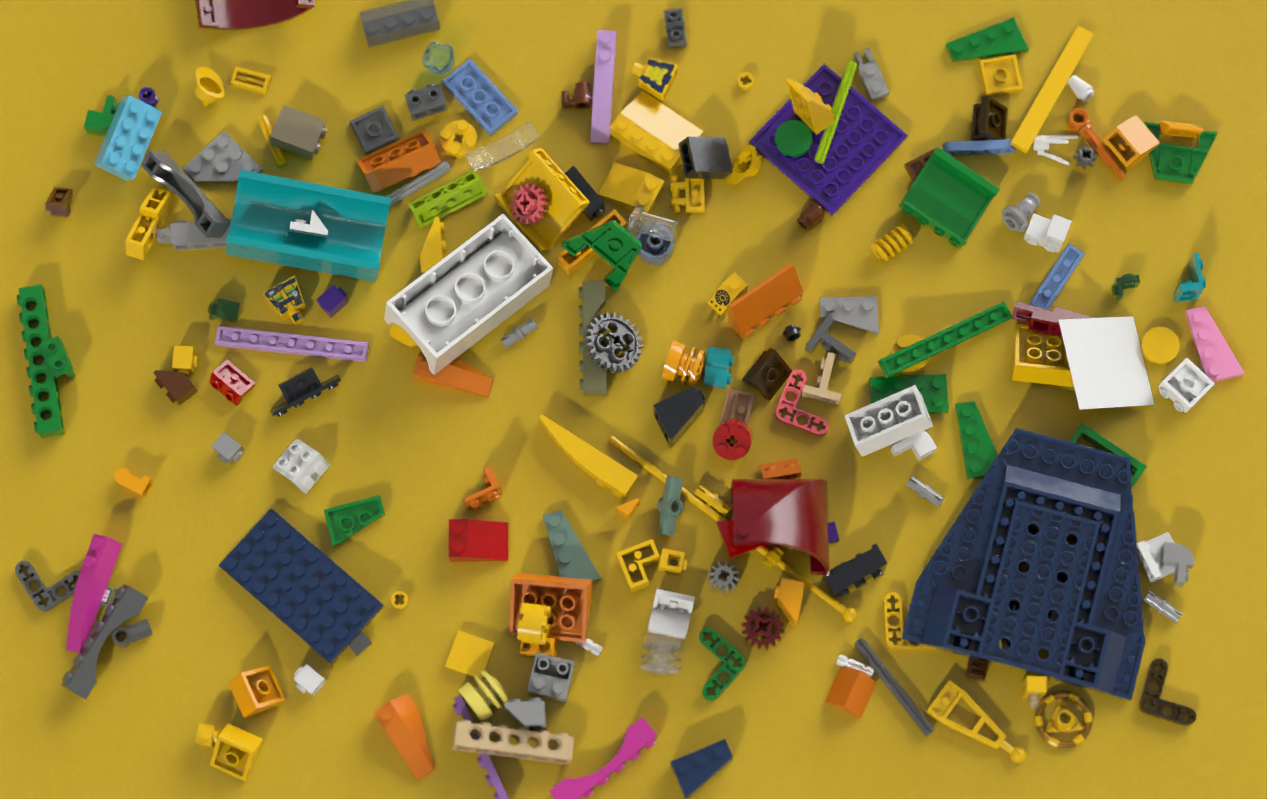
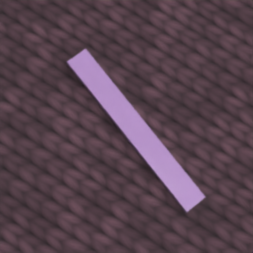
[215,326,369,362]

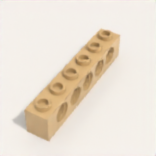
[452,720,574,765]

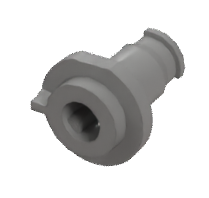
[1001,193,1041,232]

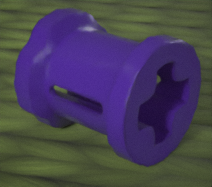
[139,87,159,108]

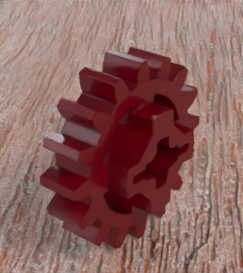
[742,607,784,650]

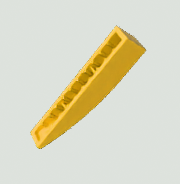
[539,414,638,499]

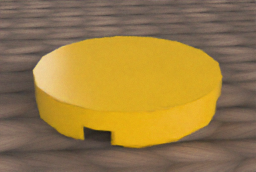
[1141,327,1180,365]

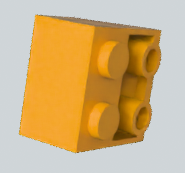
[1103,115,1160,168]

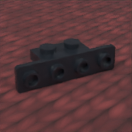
[270,367,341,417]

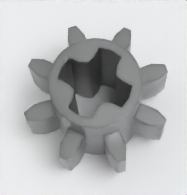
[1073,145,1098,170]

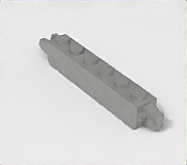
[157,219,231,250]

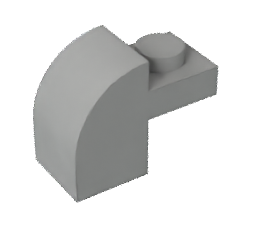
[1160,542,1195,587]

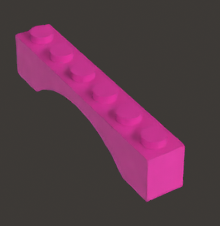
[549,717,657,799]

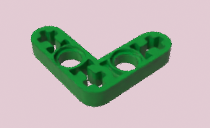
[699,628,746,701]

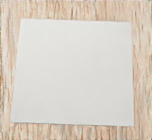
[1059,316,1154,410]

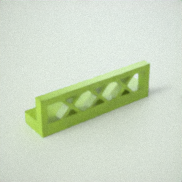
[408,170,487,228]

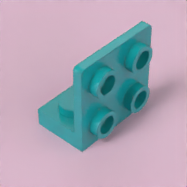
[1173,253,1206,302]

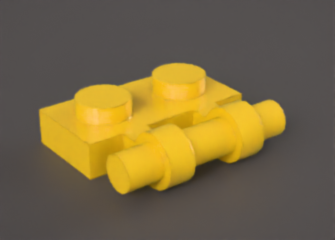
[670,176,705,214]

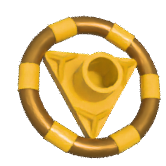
[1035,691,1092,748]

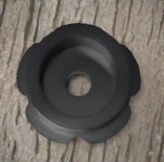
[783,324,801,341]

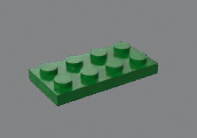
[869,374,949,414]

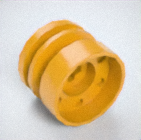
[662,341,705,388]

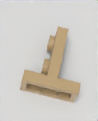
[801,352,841,406]

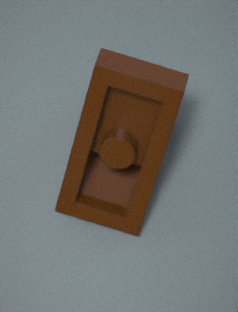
[45,187,73,217]

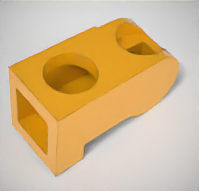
[114,467,154,498]
[519,638,558,657]

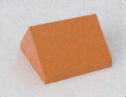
[825,666,877,718]

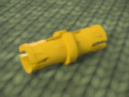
[694,484,732,517]

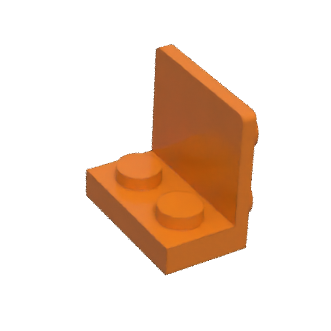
[463,465,502,511]

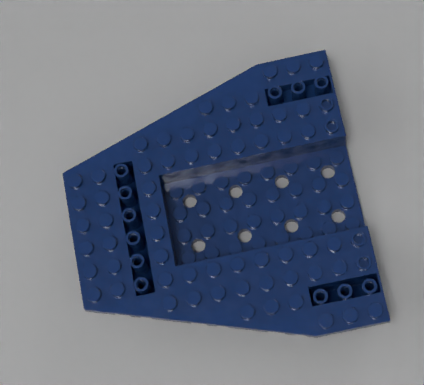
[901,428,1145,700]

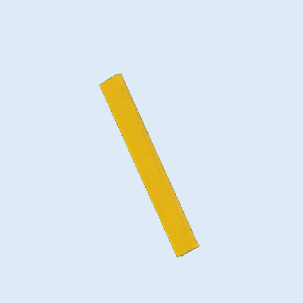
[1010,25,1094,154]

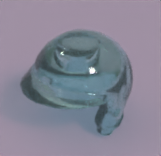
[422,42,455,75]

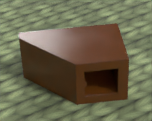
[153,370,198,406]

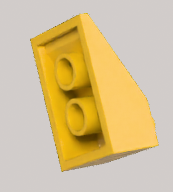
[786,78,834,134]
[598,162,665,220]

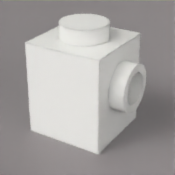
[294,664,326,697]

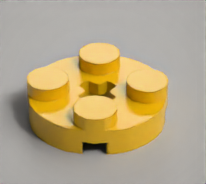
[440,120,478,158]

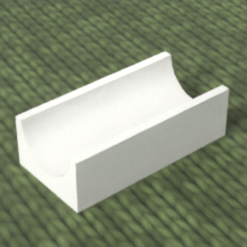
[384,214,553,375]

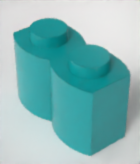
[703,347,734,389]

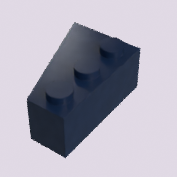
[670,739,733,799]

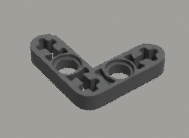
[15,561,80,611]

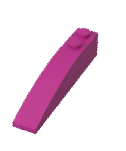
[66,534,122,654]

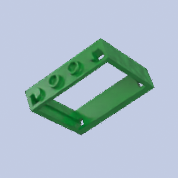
[1069,423,1147,488]

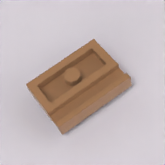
[719,388,755,426]

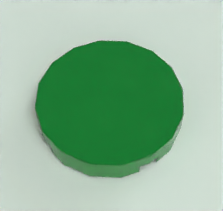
[775,120,812,157]

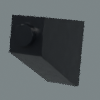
[565,166,605,221]

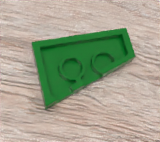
[324,495,385,548]

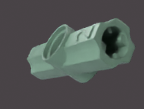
[657,476,683,536]

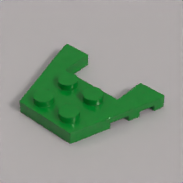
[1144,122,1217,185]
[561,220,642,291]

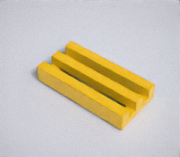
[230,66,272,94]

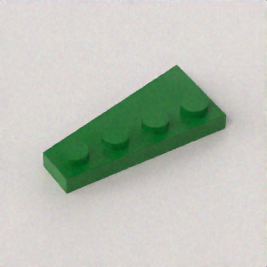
[955,401,998,479]

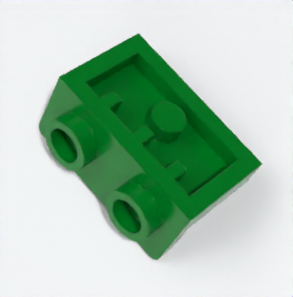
[41,336,76,378]

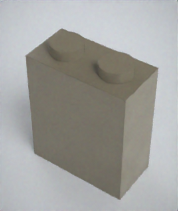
[269,105,328,160]

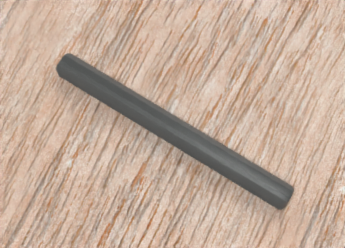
[855,638,934,736]

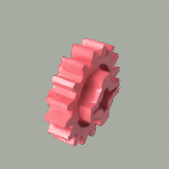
[509,183,549,225]

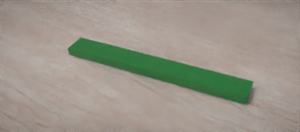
[877,301,1013,378]

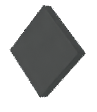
[349,106,399,155]

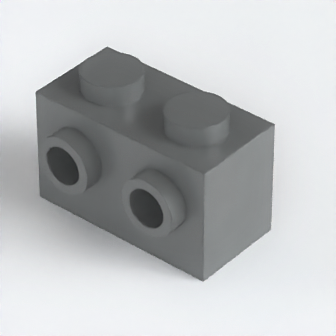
[404,84,448,121]

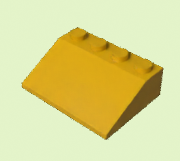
[610,91,703,176]
[1012,323,1074,387]

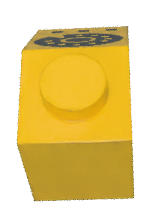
[707,272,748,317]

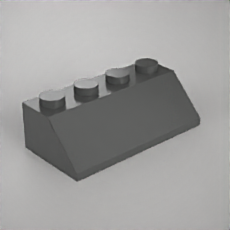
[360,0,440,47]

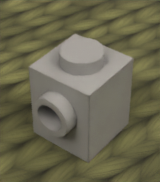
[211,432,244,464]

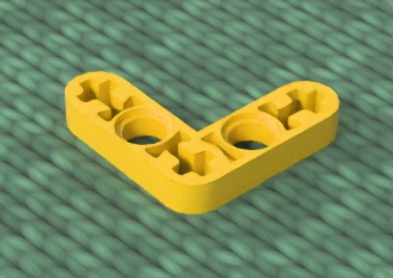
[883,592,933,650]

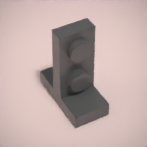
[805,316,856,364]

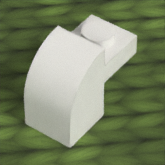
[891,431,937,461]

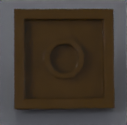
[971,96,1008,141]
[742,347,793,401]

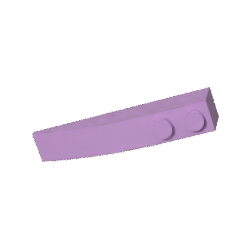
[590,30,617,144]

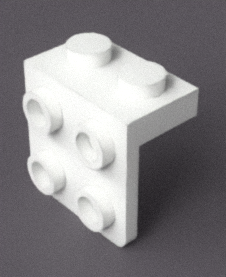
[273,439,330,494]
[648,589,695,639]

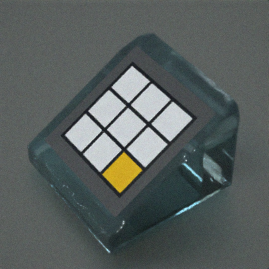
[101,586,117,607]

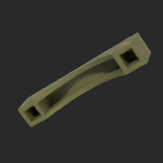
[579,281,607,396]

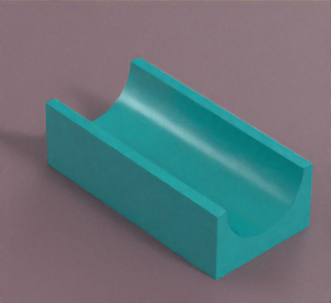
[225,170,391,282]

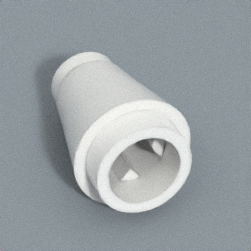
[1067,75,1095,102]

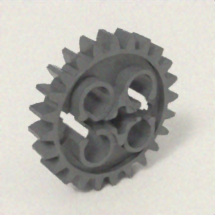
[583,312,643,373]

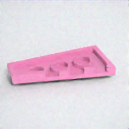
[1185,306,1245,382]

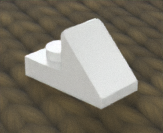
[289,210,328,238]

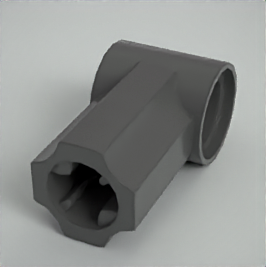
[112,619,153,648]

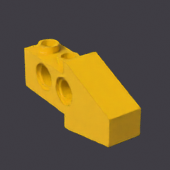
[125,186,172,260]

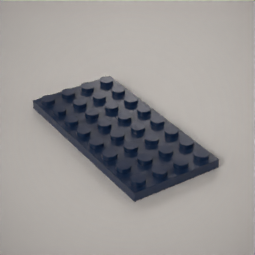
[218,508,384,665]

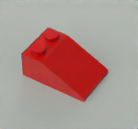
[449,519,508,562]

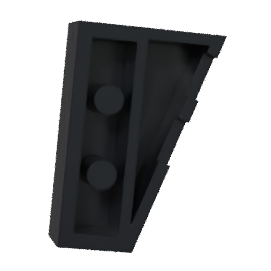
[823,543,888,598]

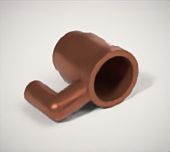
[561,82,592,109]
[797,202,825,230]

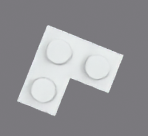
[1024,213,1072,252]

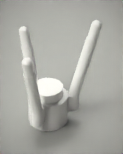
[1033,135,1078,165]

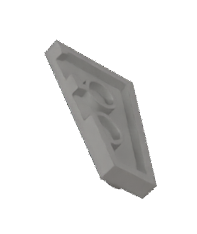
[819,296,879,335]

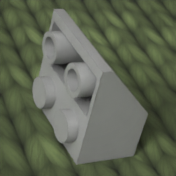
[527,653,575,703]
[505,698,546,731]

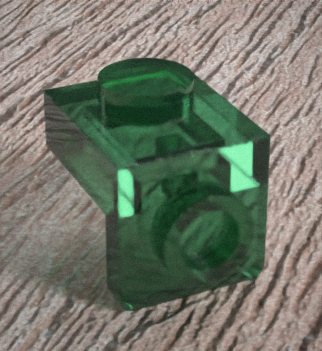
[1111,273,1140,301]
[208,298,240,323]

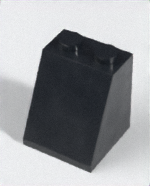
[653,386,705,448]

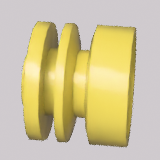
[457,669,509,722]

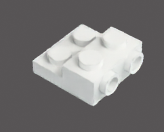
[1158,358,1215,413]

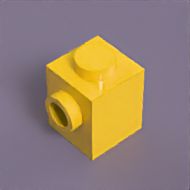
[172,346,198,376]

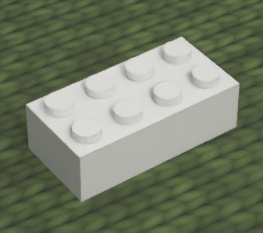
[844,385,933,457]

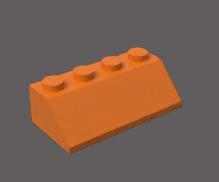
[356,130,441,193]

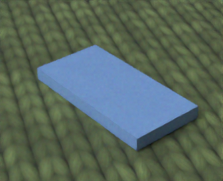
[442,59,519,136]

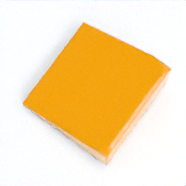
[617,498,639,519]

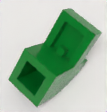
[84,95,119,136]

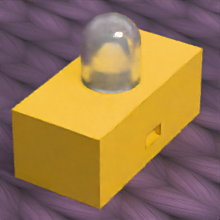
[1022,676,1047,709]

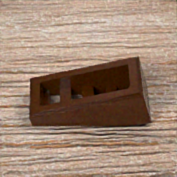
[965,657,989,682]

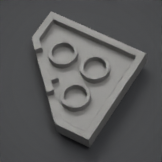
[183,131,263,183]

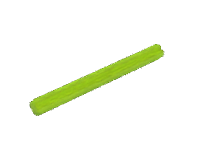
[815,60,857,164]

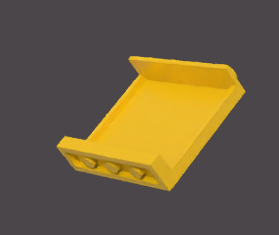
[493,148,590,251]

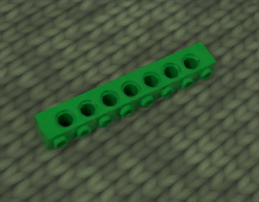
[17,284,65,438]

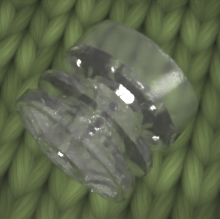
[640,633,684,675]

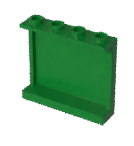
[898,147,1000,248]

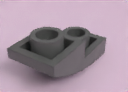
[664,8,687,49]

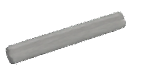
[386,161,451,207]

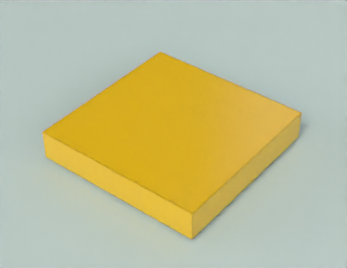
[979,54,1023,96]
[445,630,495,680]

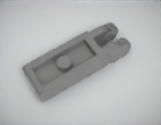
[854,48,889,101]

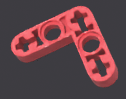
[775,370,829,437]

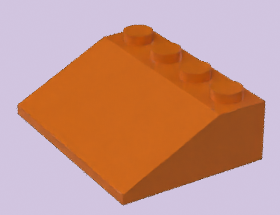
[728,262,803,338]
[509,573,592,643]

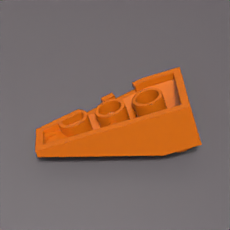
[413,351,493,398]
[374,693,434,780]

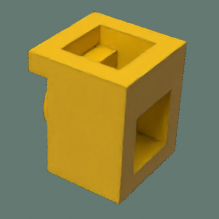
[659,548,688,574]
[195,723,222,748]

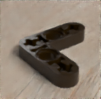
[1139,658,1196,726]

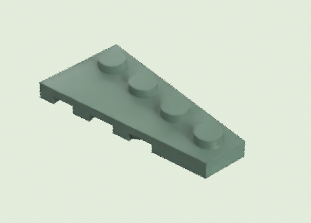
[543,510,601,582]

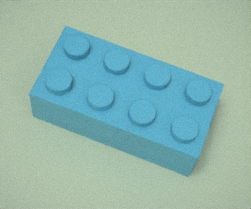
[94,95,162,181]

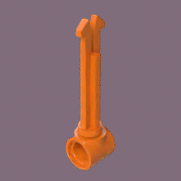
[1067,108,1125,180]

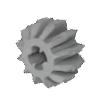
[707,561,740,594]

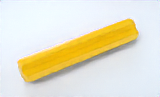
[257,115,287,167]

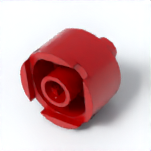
[712,419,753,460]

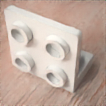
[1136,532,1175,583]

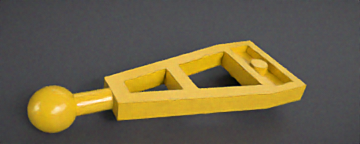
[926,680,1026,763]

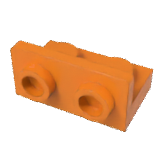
[760,459,802,479]

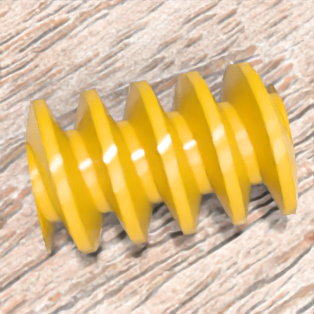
[870,223,913,262]

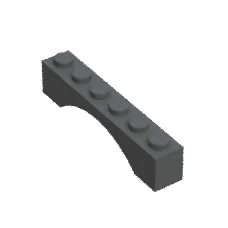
[141,151,231,238]
[61,584,148,699]

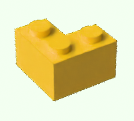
[616,539,660,593]

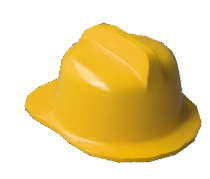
[195,67,225,106]
[725,145,764,185]

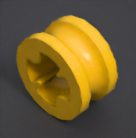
[738,72,754,90]
[391,591,409,609]

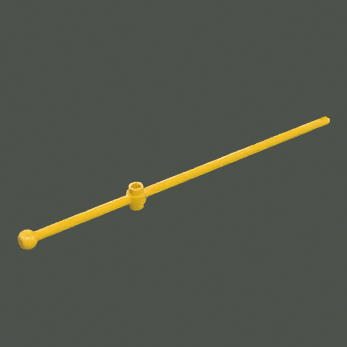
[609,436,858,622]

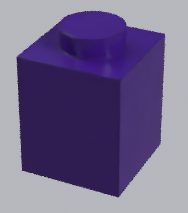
[316,285,348,318]

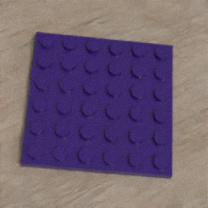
[749,64,908,216]

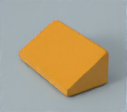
[1160,121,1203,138]

